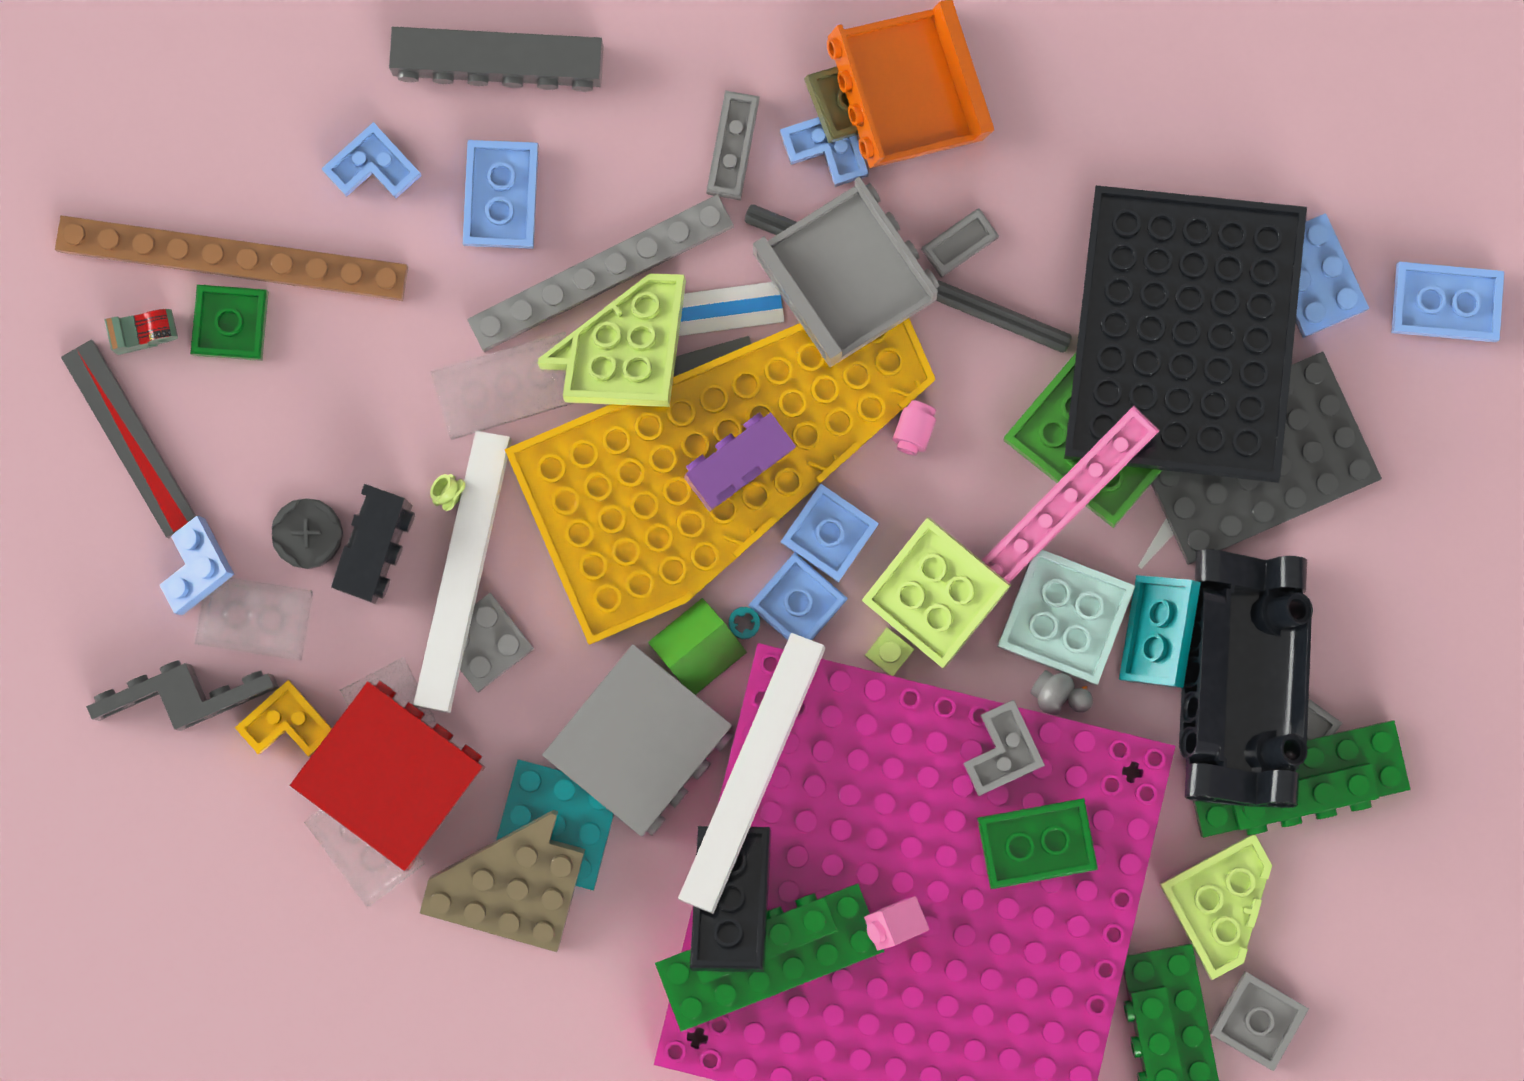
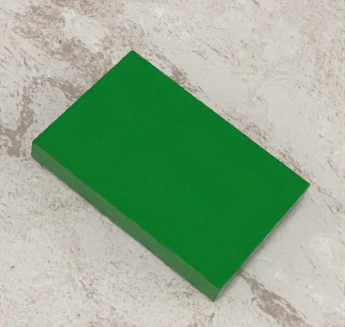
[977,798,1098,889]

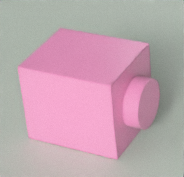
[864,896,930,951]

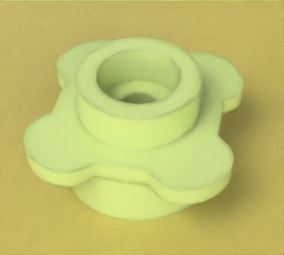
[430,474,465,511]

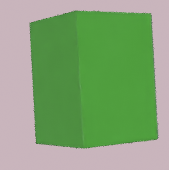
[648,598,747,695]

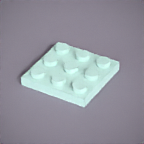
[997,550,1135,685]

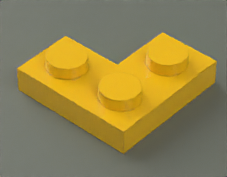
[235,680,332,757]

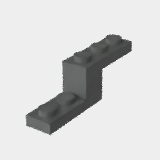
[86,660,279,731]

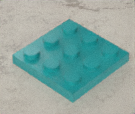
[496,760,614,891]

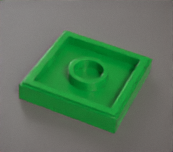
[190,285,269,361]

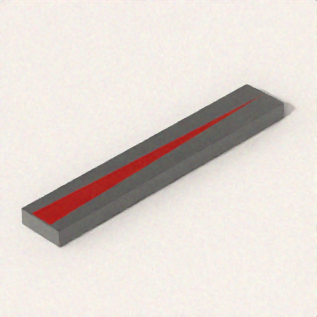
[61,339,196,539]

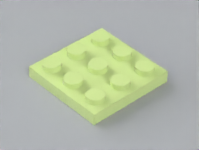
[862,518,1011,668]

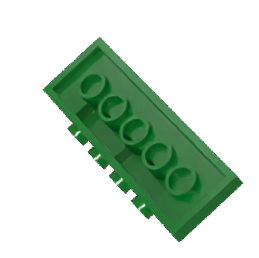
[1185,720,1411,838]
[655,883,885,1032]
[1123,943,1219,1081]

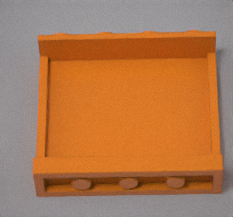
[827,0,995,168]

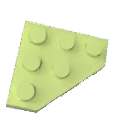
[1159,834,1272,980]

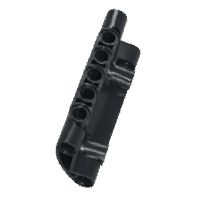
[1179,549,1313,808]

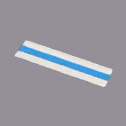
[679,282,785,336]

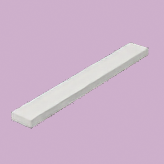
[413,431,512,713]
[678,633,826,914]

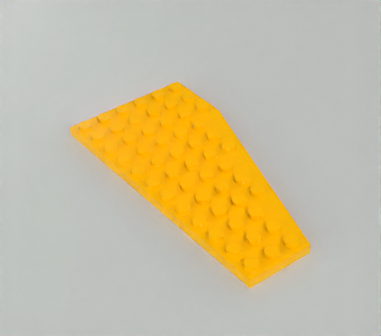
[504,318,936,645]

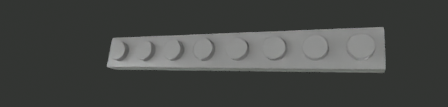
[467,194,734,352]

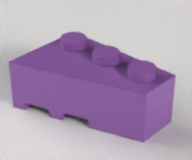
[684,412,796,512]

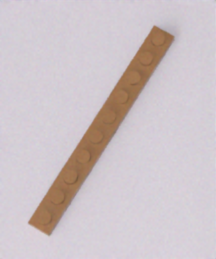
[55,215,408,301]

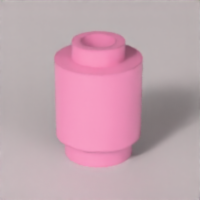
[892,401,936,456]

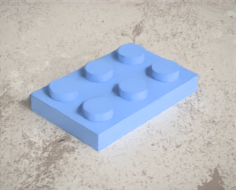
[463,140,539,249]
[1296,213,1369,338]
[1391,262,1504,342]

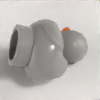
[1031,670,1093,715]

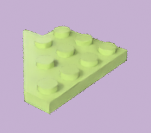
[538,273,686,407]

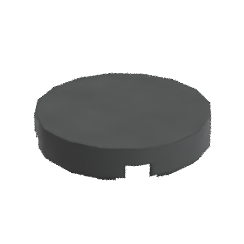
[272,498,343,569]

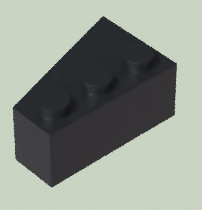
[331,484,415,604]

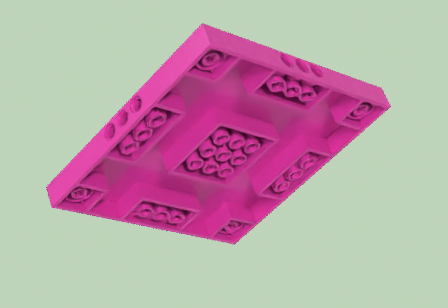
[654,643,1176,1081]

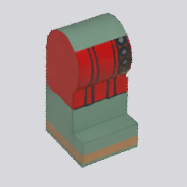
[104,309,178,355]

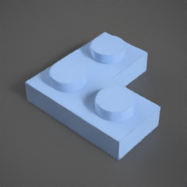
[780,117,869,187]
[321,122,422,199]
[160,516,234,615]

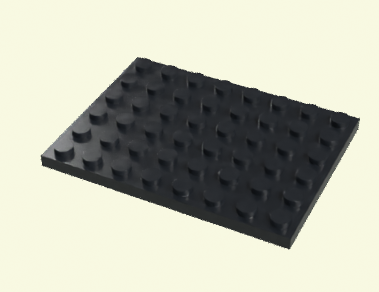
[1064,185,1307,483]

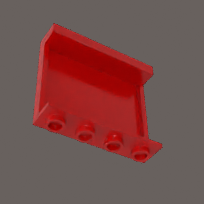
[289,680,485,872]

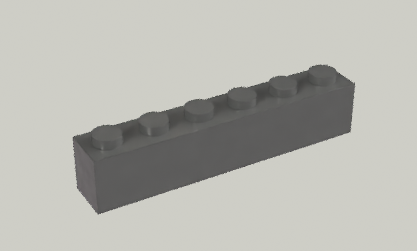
[389,27,604,92]

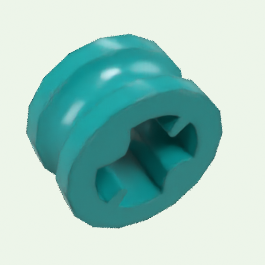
[728,607,760,639]

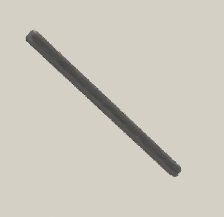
[745,204,1072,353]

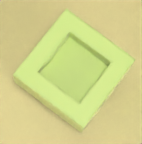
[865,628,914,676]

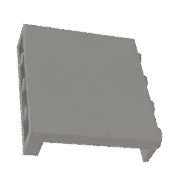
[753,176,939,368]
[542,644,733,837]

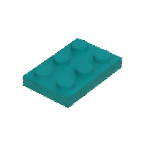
[1119,575,1201,688]

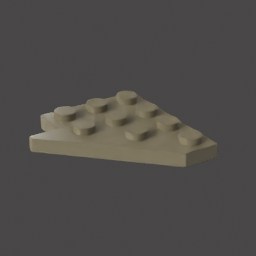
[420,810,585,952]

